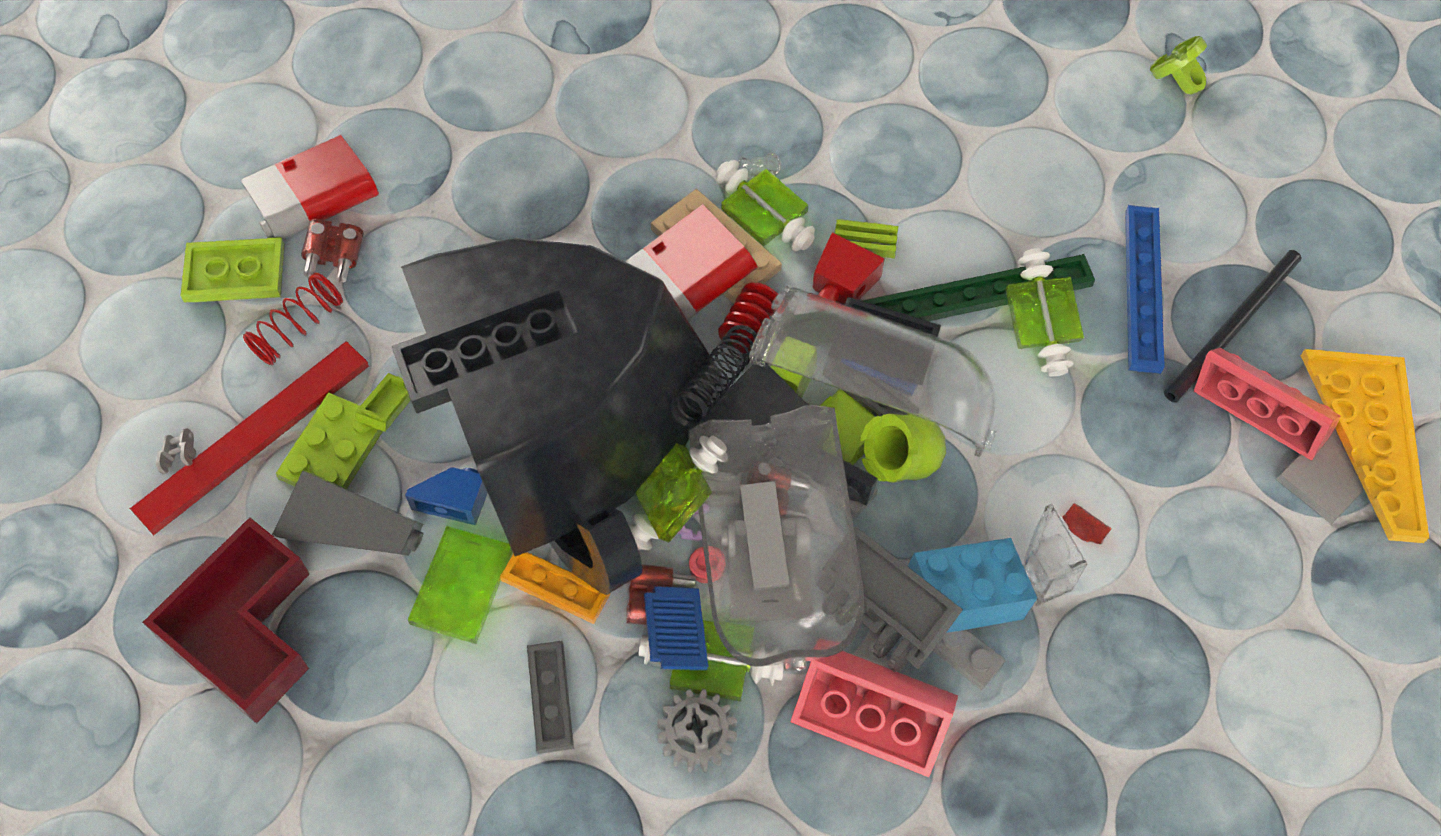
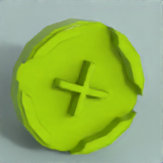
[1150,36,1207,95]

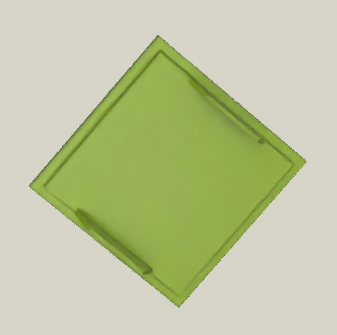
[817,388,875,465]

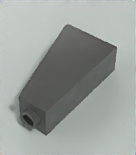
[272,471,424,556]

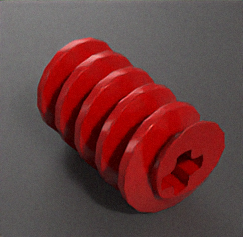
[718,282,781,354]

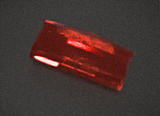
[1062,503,1112,544]

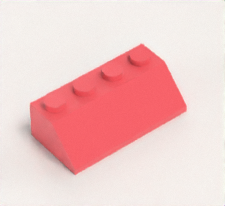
[1193,348,1341,461]
[790,642,958,777]

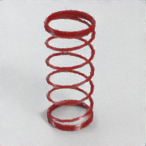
[243,272,343,365]

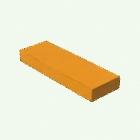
[500,552,610,624]

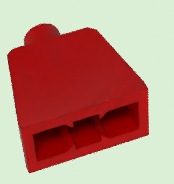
[812,232,885,309]

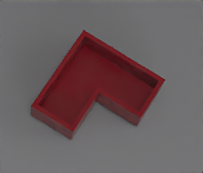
[142,517,310,724]

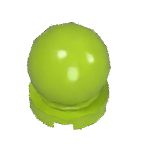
[860,413,946,483]

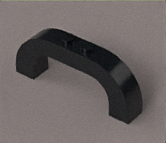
[550,505,642,595]

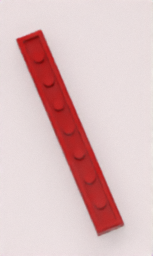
[129,341,369,536]

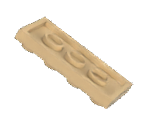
[651,189,782,304]

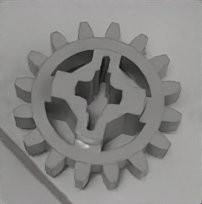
[657,689,737,772]

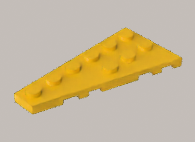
[1300,349,1429,543]

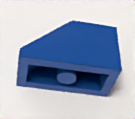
[405,467,488,526]

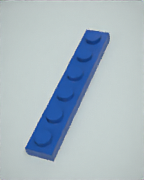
[1125,205,1165,374]

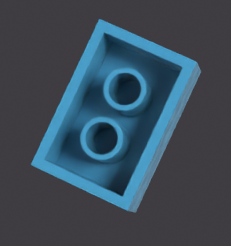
[908,538,1037,633]

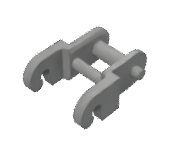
[156,428,196,474]

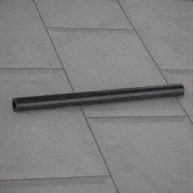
[1164,250,1302,402]

